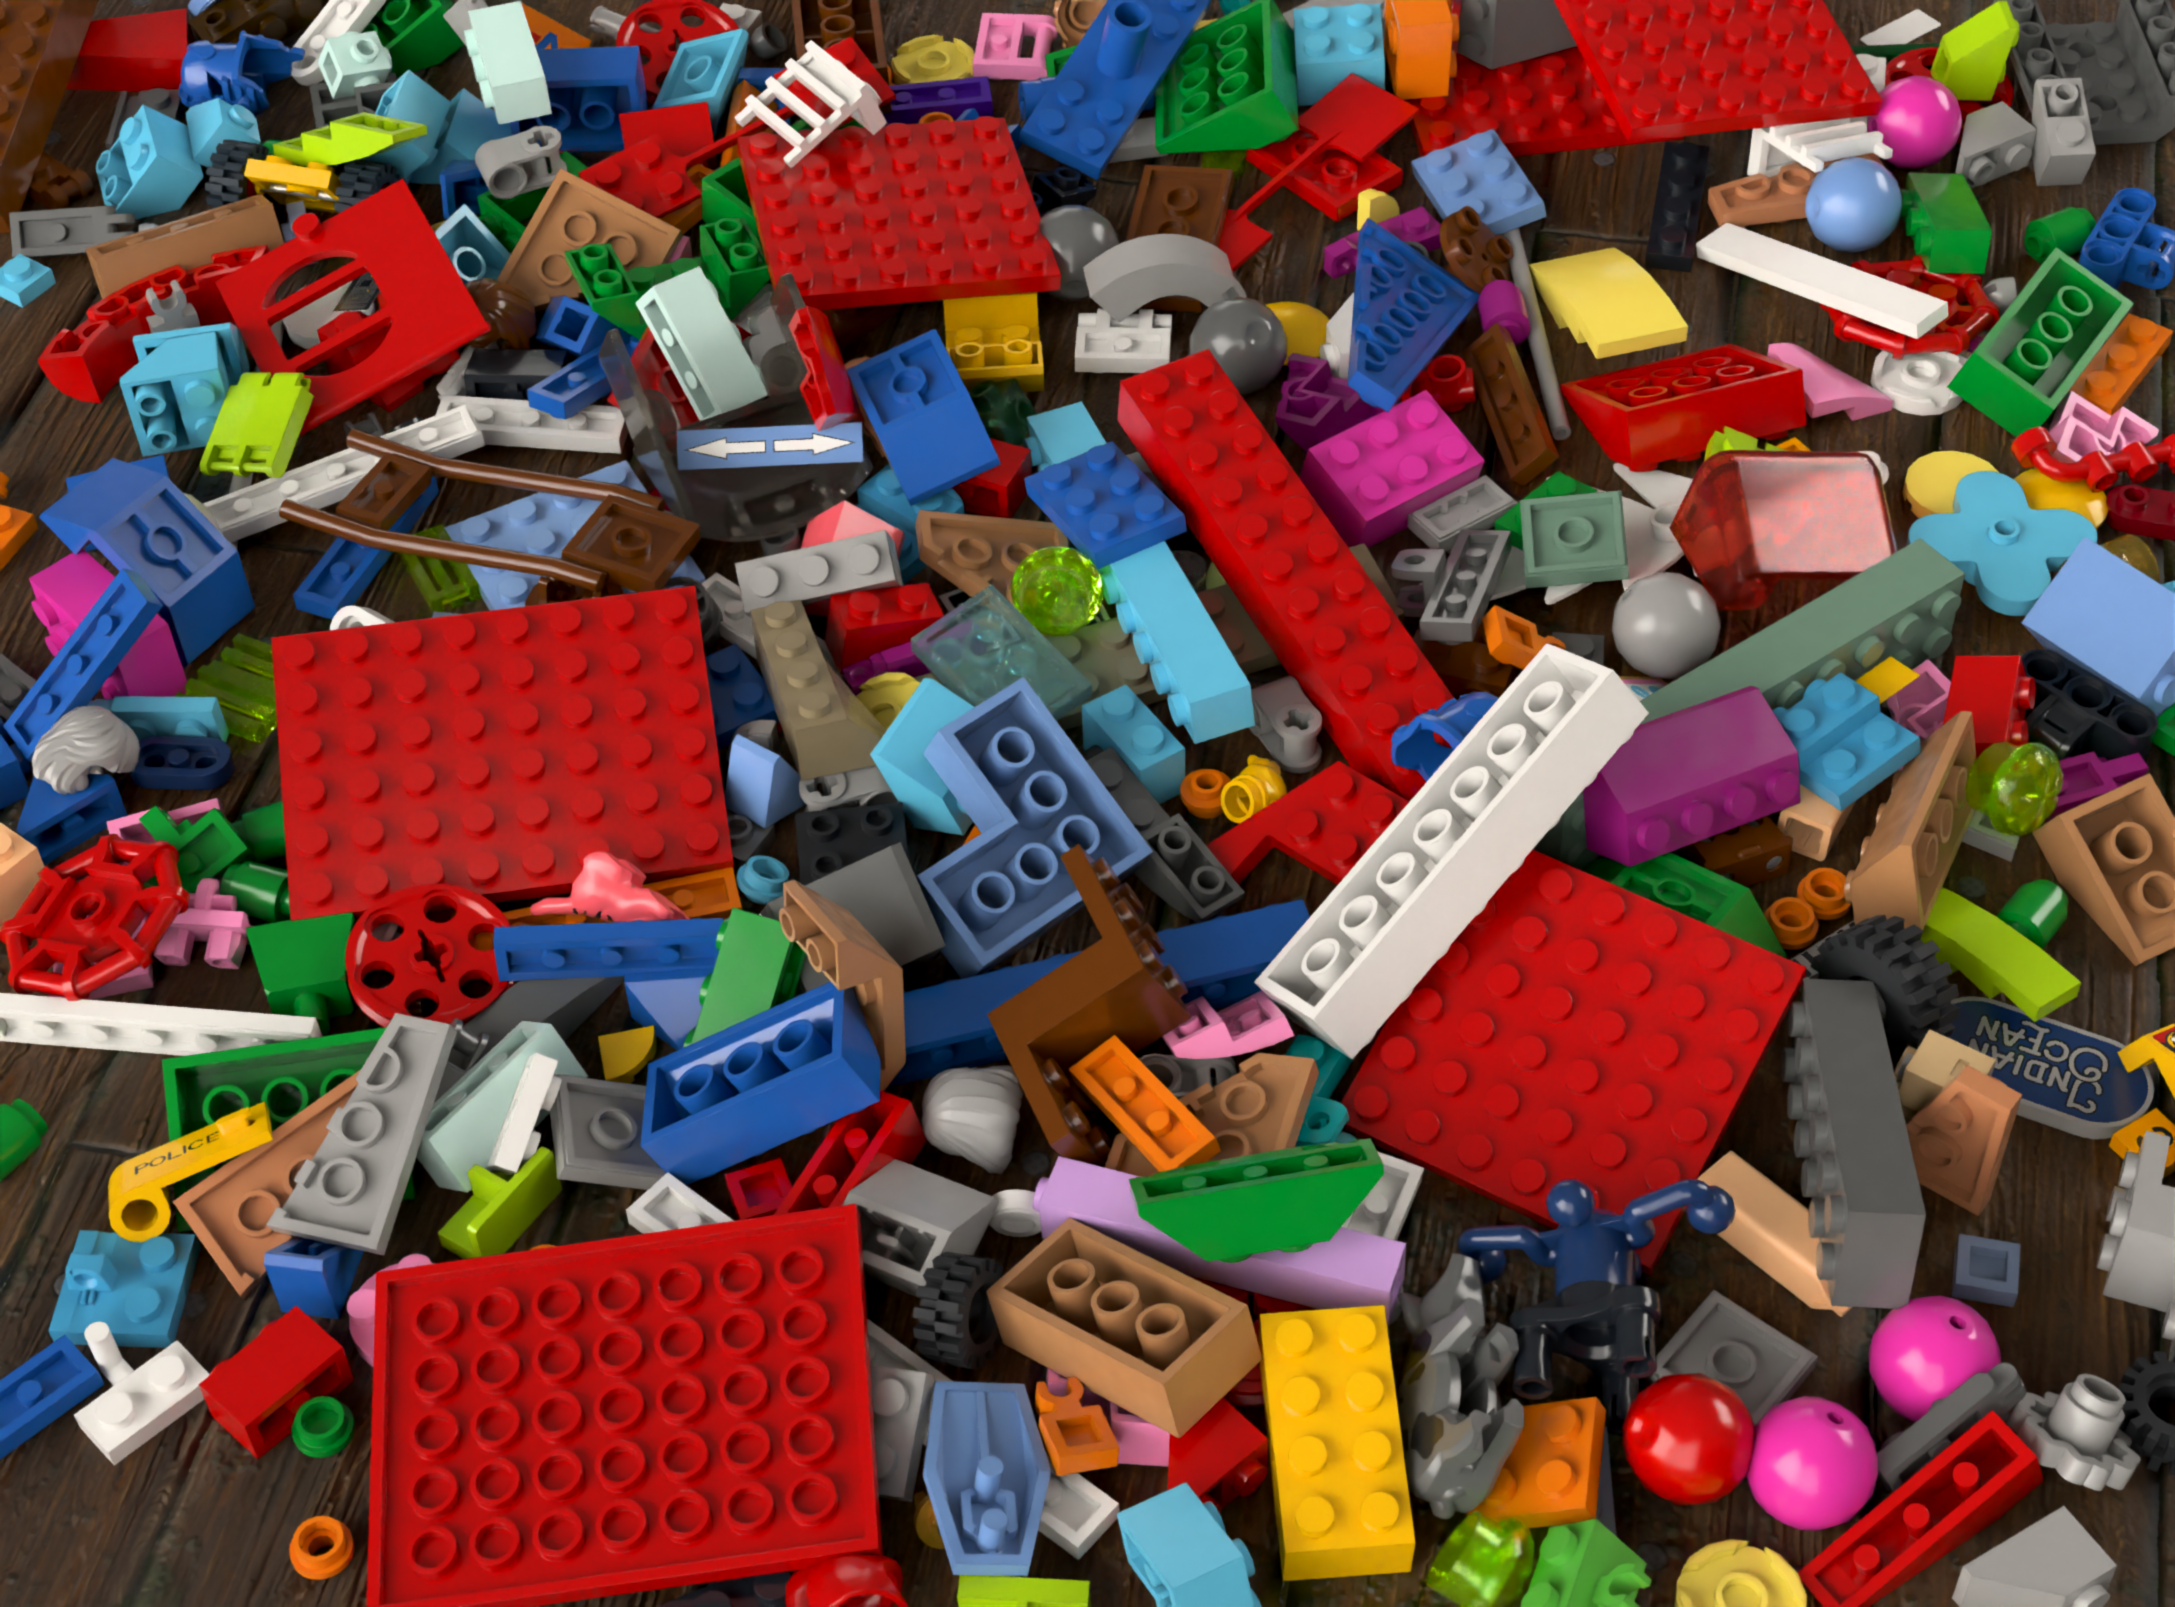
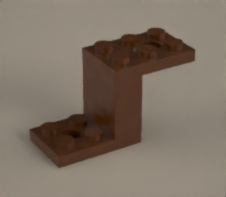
[987,844,1191,1167]

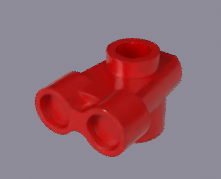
[1401,354,1476,412]

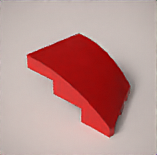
[788,306,865,432]

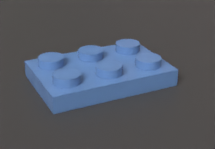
[1411,129,1546,235]

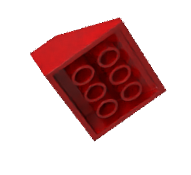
[1560,343,1807,472]

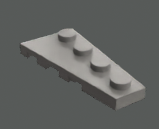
[266,1013,457,1256]

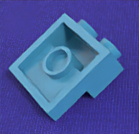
[856,464,965,585]
[1772,672,1921,811]

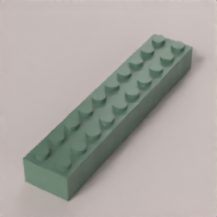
[1533,539,1965,870]

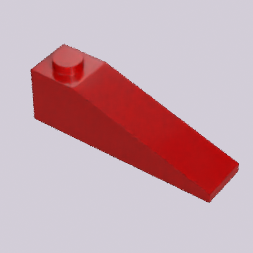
[774,1090,927,1215]
[1797,1410,2044,1607]

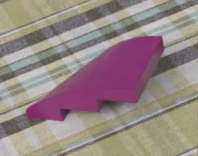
[1275,353,1395,452]

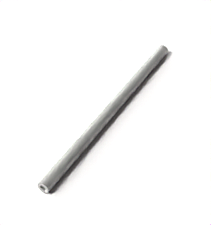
[1502,227,1571,440]

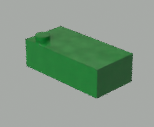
[1947,248,2134,438]

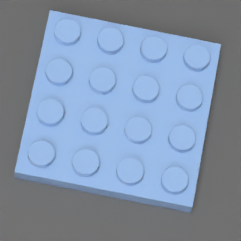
[445,460,706,611]

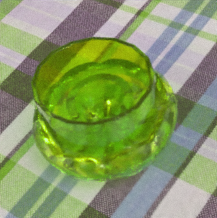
[1011,546,1103,637]
[1965,741,2064,836]
[1426,1511,1534,1607]

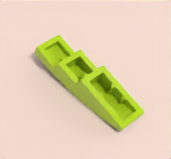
[273,112,428,166]
[1920,887,2081,1022]

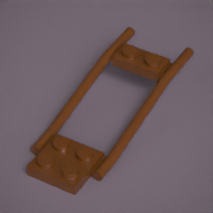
[279,429,700,593]

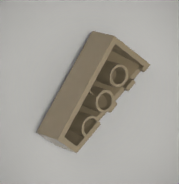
[750,599,887,781]

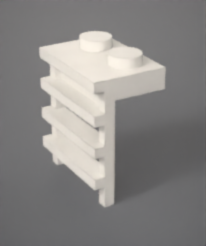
[734,40,887,168]
[1747,118,1893,178]

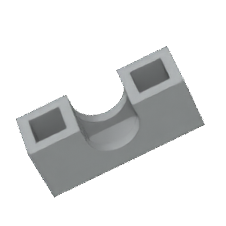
[735,530,903,618]

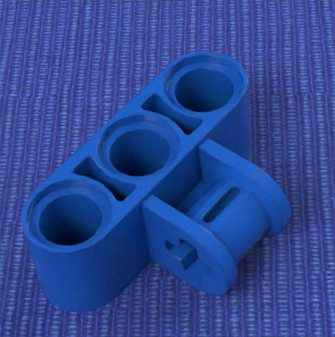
[2079,188,2175,290]

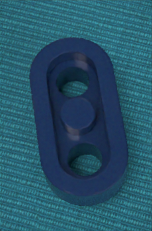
[130,736,235,790]

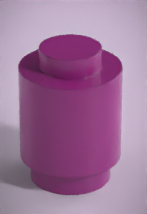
[1477,280,1531,346]

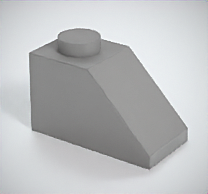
[1952,1506,2117,1607]

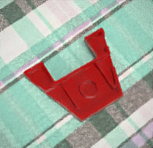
[1206,761,1409,885]

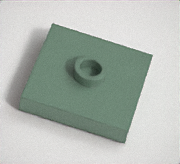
[1520,490,1629,589]

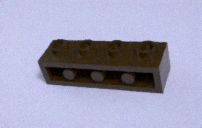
[188,0,330,43]

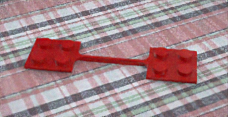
[578,36,896,219]
[1218,73,1420,273]

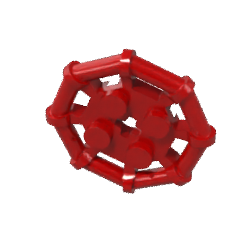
[1819,255,2000,360]
[0,833,190,1001]

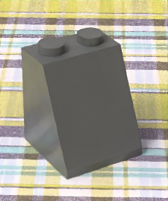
[1458,0,1577,70]
[761,842,946,998]

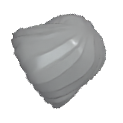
[32,705,140,795]
[920,1065,1024,1175]

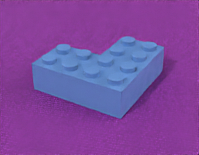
[916,677,1153,979]

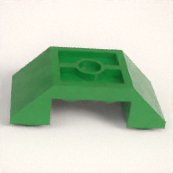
[565,217,770,340]
[1581,852,1787,958]

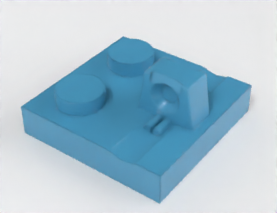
[48,1230,201,1348]

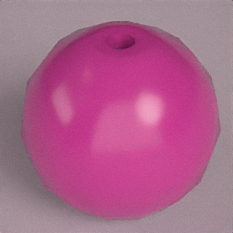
[1867,75,1962,170]
[1868,1296,2001,1422]
[1746,1396,1878,1531]

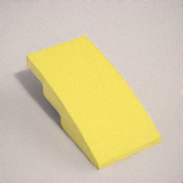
[1528,247,1688,359]

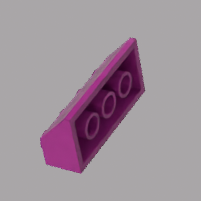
[1583,686,1800,867]

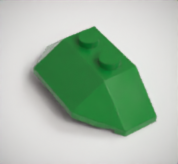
[1129,1138,1384,1263]

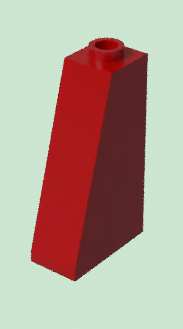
[66,9,195,92]

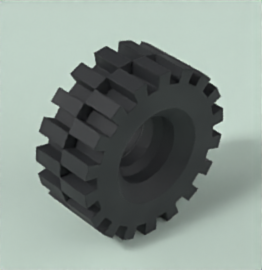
[1809,915,1960,1069]

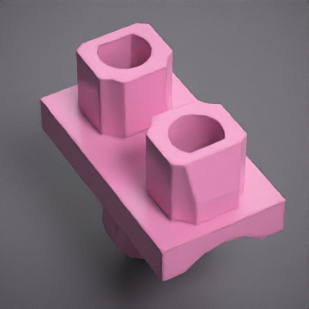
[145,878,253,969]

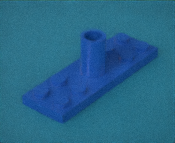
[1019,0,1211,180]

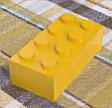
[1258,1305,1415,1581]

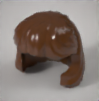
[462,277,537,350]

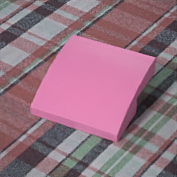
[1162,990,1294,1059]

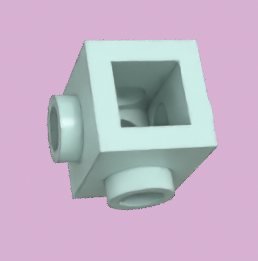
[318,31,392,99]

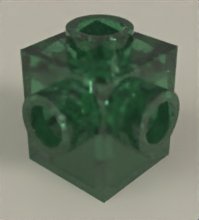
[969,378,1037,446]

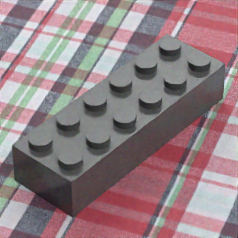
[1780,978,1926,1309]

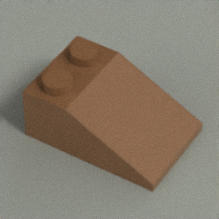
[2032,773,2175,966]

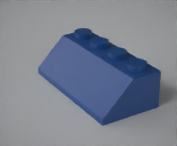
[641,981,881,1186]

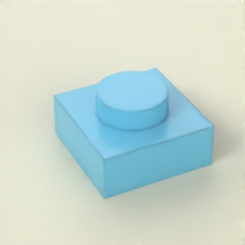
[0,254,56,308]

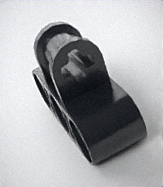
[2021,649,2158,763]

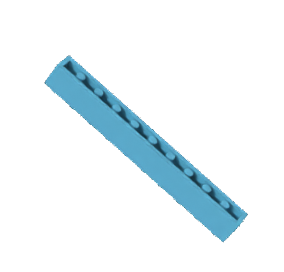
[1023,401,1255,744]

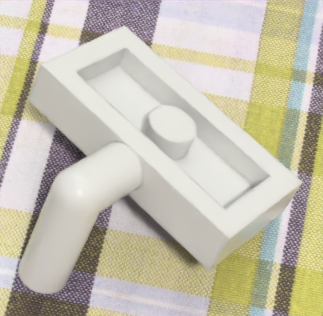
[74,1322,209,1466]

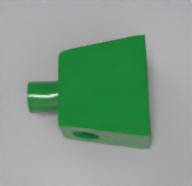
[246,912,357,1036]

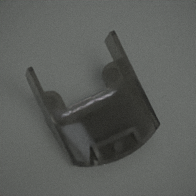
[599,273,873,542]

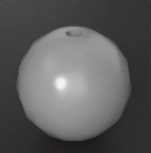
[1612,572,1721,679]

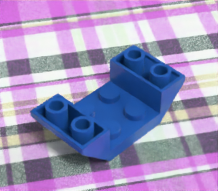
[846,329,1001,506]
[39,458,255,668]

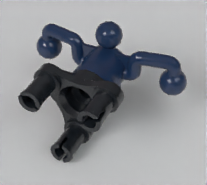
[1458,1179,1736,1436]

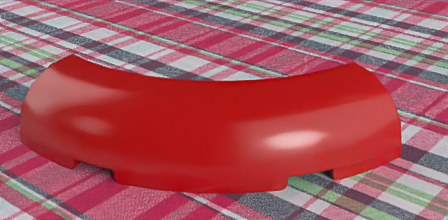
[38,245,276,403]

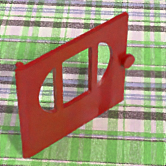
[215,178,491,438]

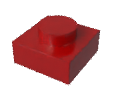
[725,1157,792,1220]

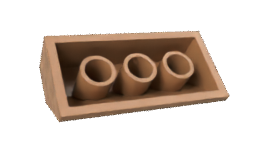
[1844,711,1980,930]

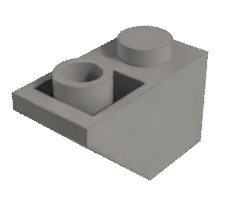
[2031,78,2096,186]
[1955,101,2037,189]

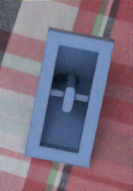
[725,734,806,828]

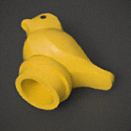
[1220,755,1287,823]

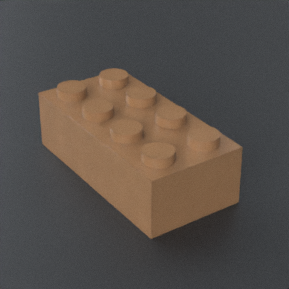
[986,1217,1262,1439]

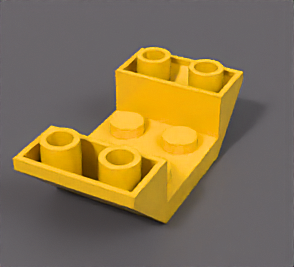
[943,292,1044,395]

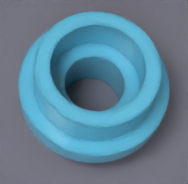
[736,855,789,905]

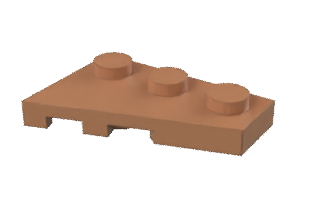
[1906,1065,2022,1216]

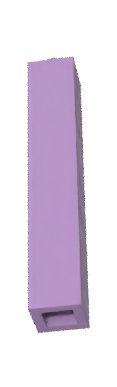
[1033,1156,1406,1327]

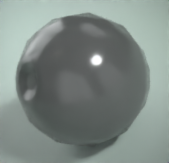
[1040,205,1120,301]
[1189,297,1287,396]

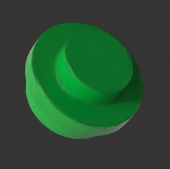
[291,1396,355,1458]

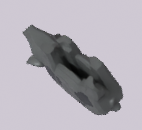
[1397,1253,1524,1519]

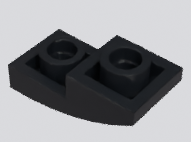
[1031,167,1097,218]

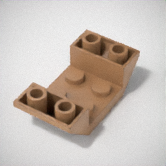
[779,880,906,1091]

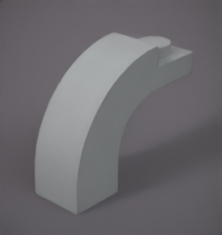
[1083,234,1247,323]

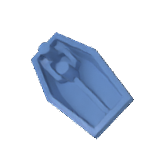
[923,1381,1051,1576]

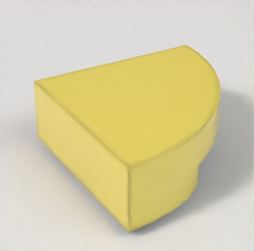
[1357,188,1399,231]

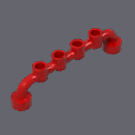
[2011,426,2175,492]

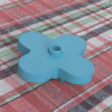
[1906,471,2097,616]

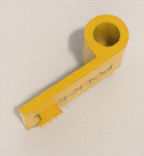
[108,1101,273,1242]

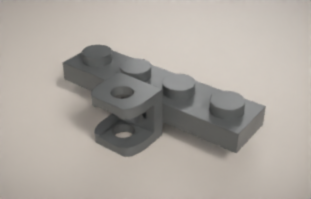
[1391,530,1512,645]

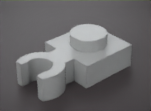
[146,280,201,333]

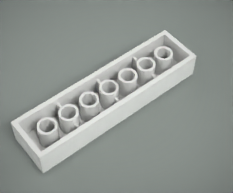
[1254,643,1649,1059]

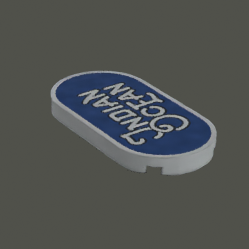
[1948,996,2154,1140]

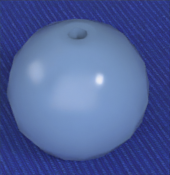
[1805,157,1902,254]

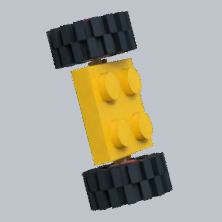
[205,139,401,213]

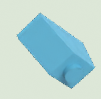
[185,98,261,167]

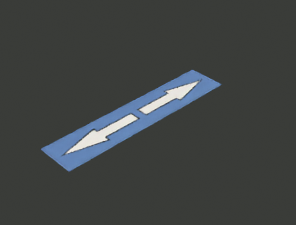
[677,422,863,470]

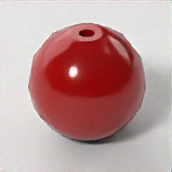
[1623,1373,1755,1505]

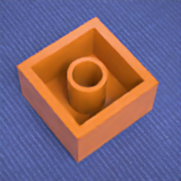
[1383,0,1459,100]

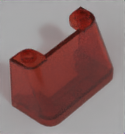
[1669,450,1898,610]

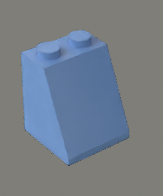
[2021,537,2175,717]

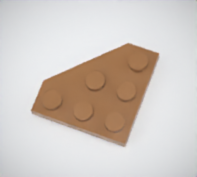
[497,168,683,312]
[915,510,1082,640]
[1104,1053,1319,1177]

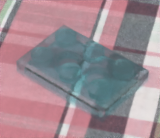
[911,584,1092,721]

